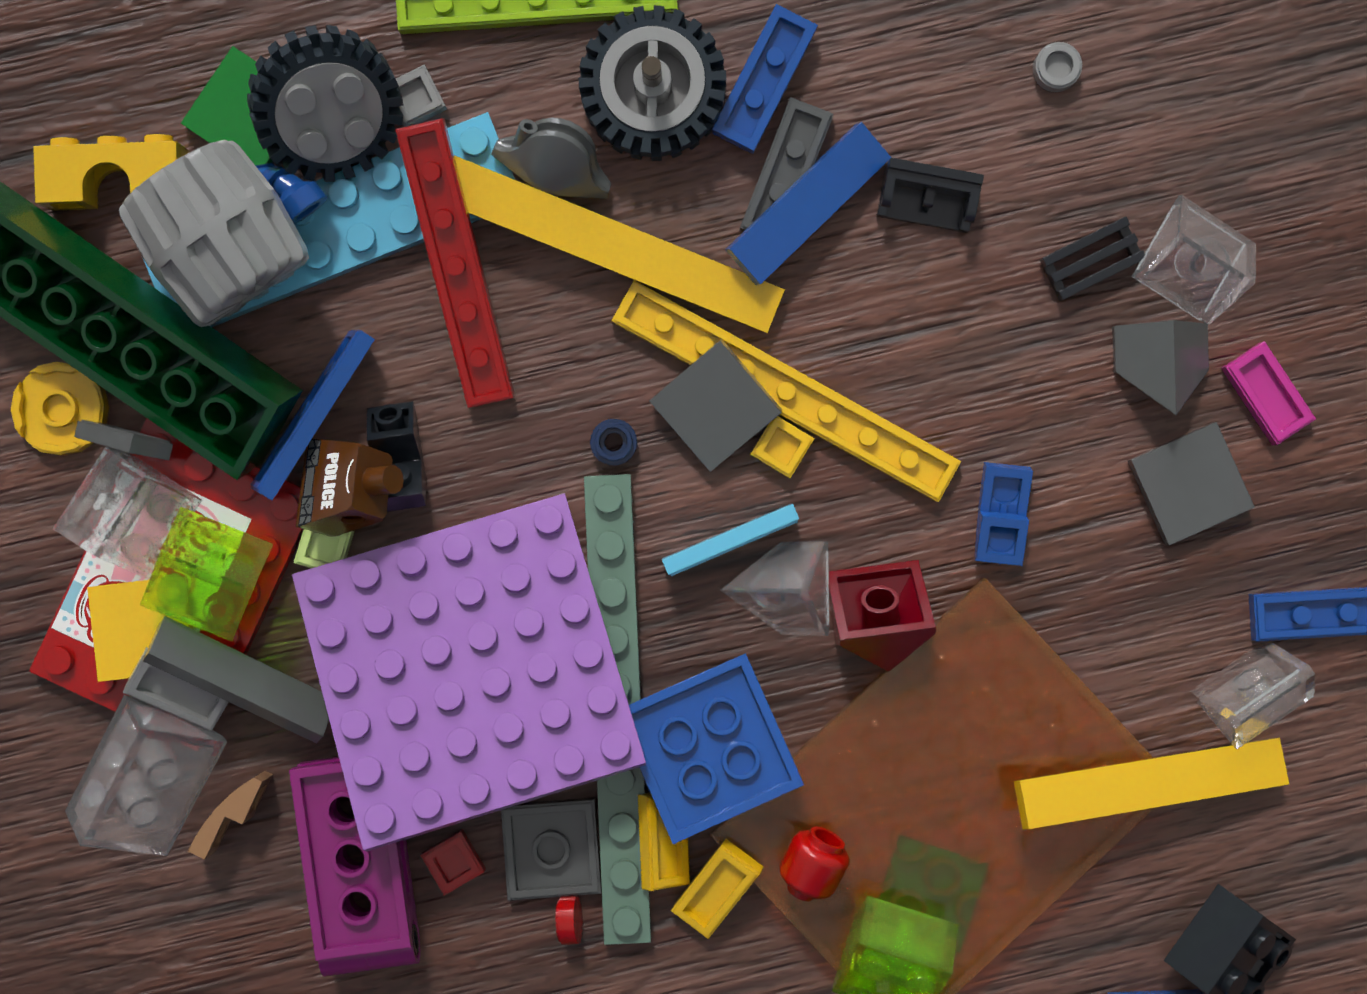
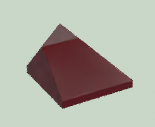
[826,560,936,672]

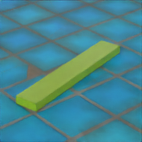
[396,0,678,34]

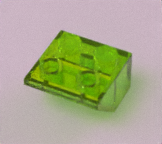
[140,507,273,642]
[832,895,959,994]

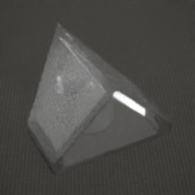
[721,541,829,636]

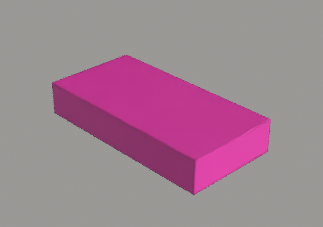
[1221,341,1316,445]

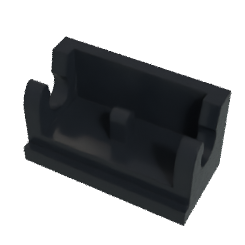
[876,158,984,233]

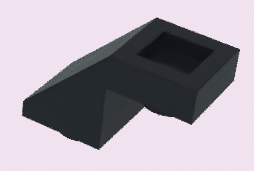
[367,401,426,512]

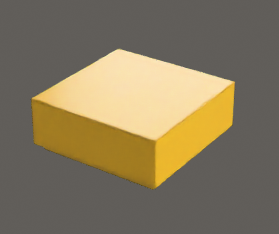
[750,416,815,479]

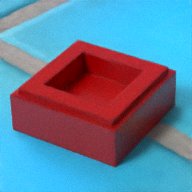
[420,829,486,896]

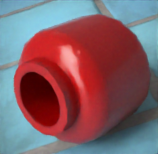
[779,827,850,902]

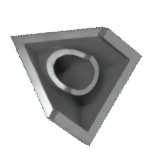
[1112,320,1209,415]

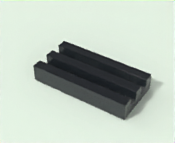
[1039,216,1147,301]

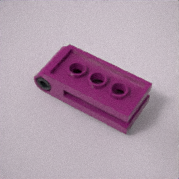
[289,757,421,977]

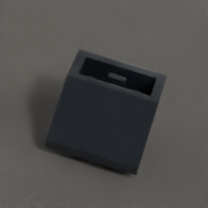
[1164,884,1296,994]

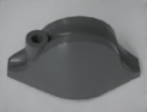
[491,118,611,199]

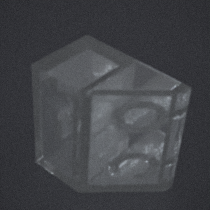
[53,447,202,579]

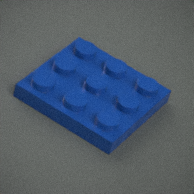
[629,653,804,844]

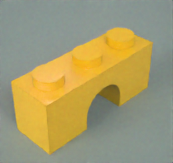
[33,134,189,211]

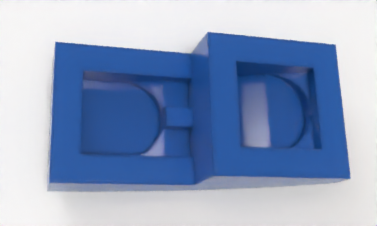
[975,462,1033,566]

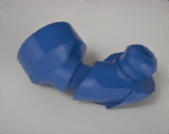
[255,163,328,224]

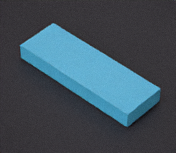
[662,504,799,576]

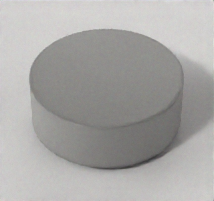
[1032,42,1082,92]

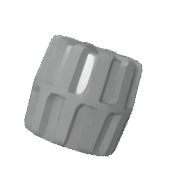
[119,139,309,327]

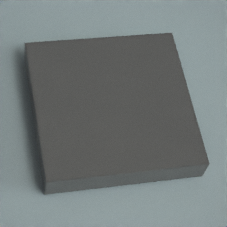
[649,339,782,472]
[1127,422,1255,546]
[501,797,602,901]

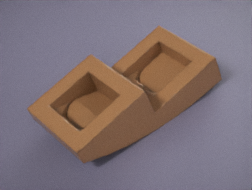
[187,771,273,860]

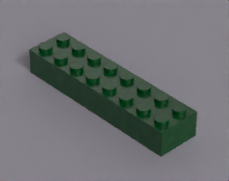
[0,181,303,480]

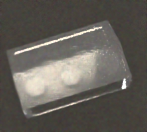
[65,695,227,856]

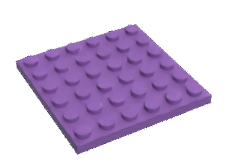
[292,493,646,852]

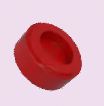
[555,896,583,945]

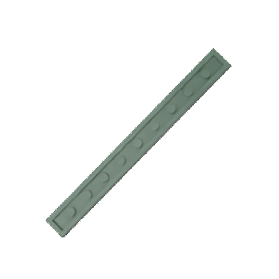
[584,474,651,945]

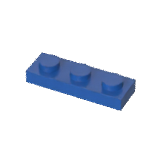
[712,4,818,154]

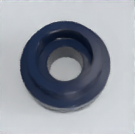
[590,419,637,466]

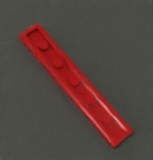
[395,118,515,408]

